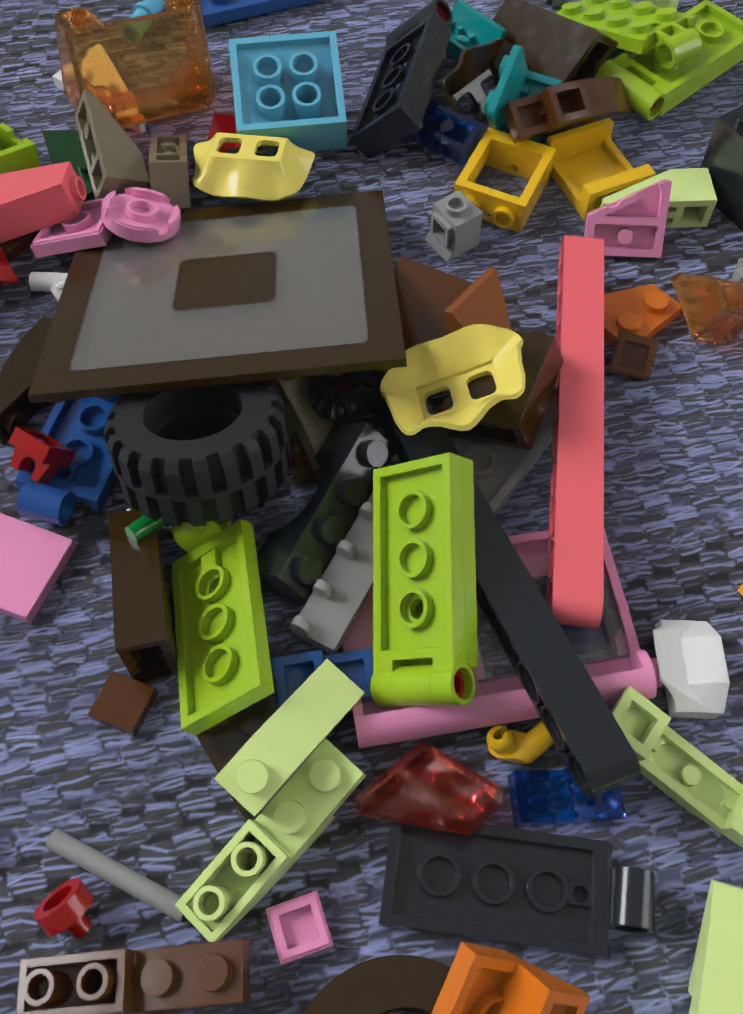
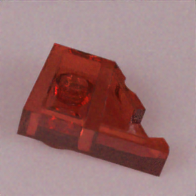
[355,740,503,836]

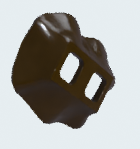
[441,38,531,143]

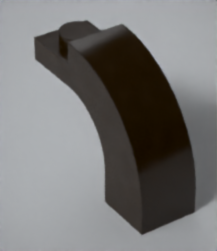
[303,955,451,1014]

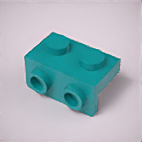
[446,0,506,61]

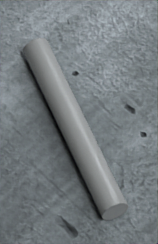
[45,829,185,923]

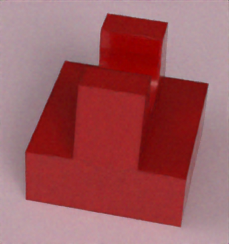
[8,426,76,484]

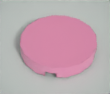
[101,187,181,243]

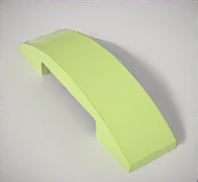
[611,686,743,847]

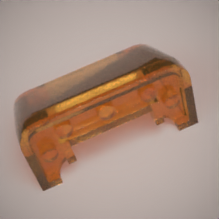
[54,0,215,128]

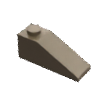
[75,89,151,199]
[148,135,191,210]

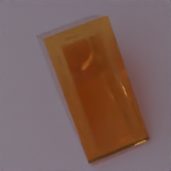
[671,273,743,346]

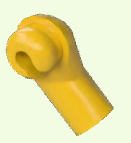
[486,720,554,765]

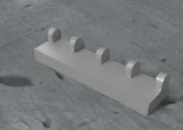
[290,492,373,654]

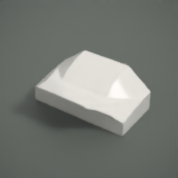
[652,619,730,719]

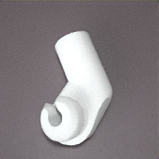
[29,271,68,302]

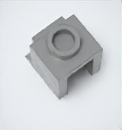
[424,190,483,262]

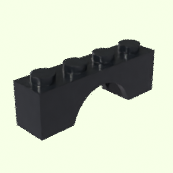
[257,422,396,602]

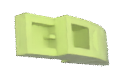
[175,738,367,942]

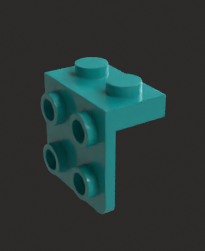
[484,45,562,143]

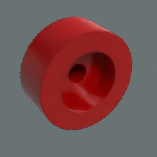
[34,878,94,939]

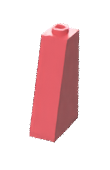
[0,161,87,243]

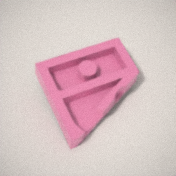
[584,180,672,258]

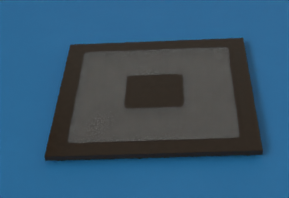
[28,190,407,403]

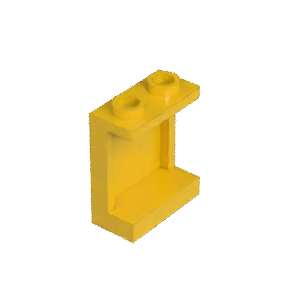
[546,118,656,221]

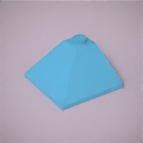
[229,31,347,152]

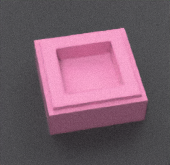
[265,890,334,966]

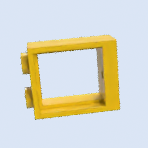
[454,127,557,233]

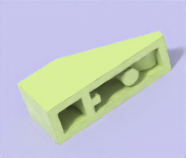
[600,168,717,228]
[214,659,365,816]

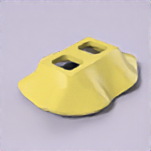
[192,132,315,202]
[380,324,526,436]

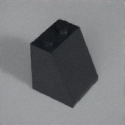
[700,105,743,231]

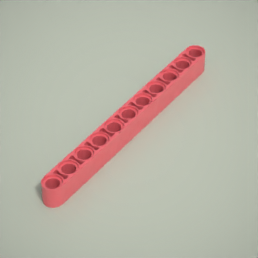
[546,235,604,629]

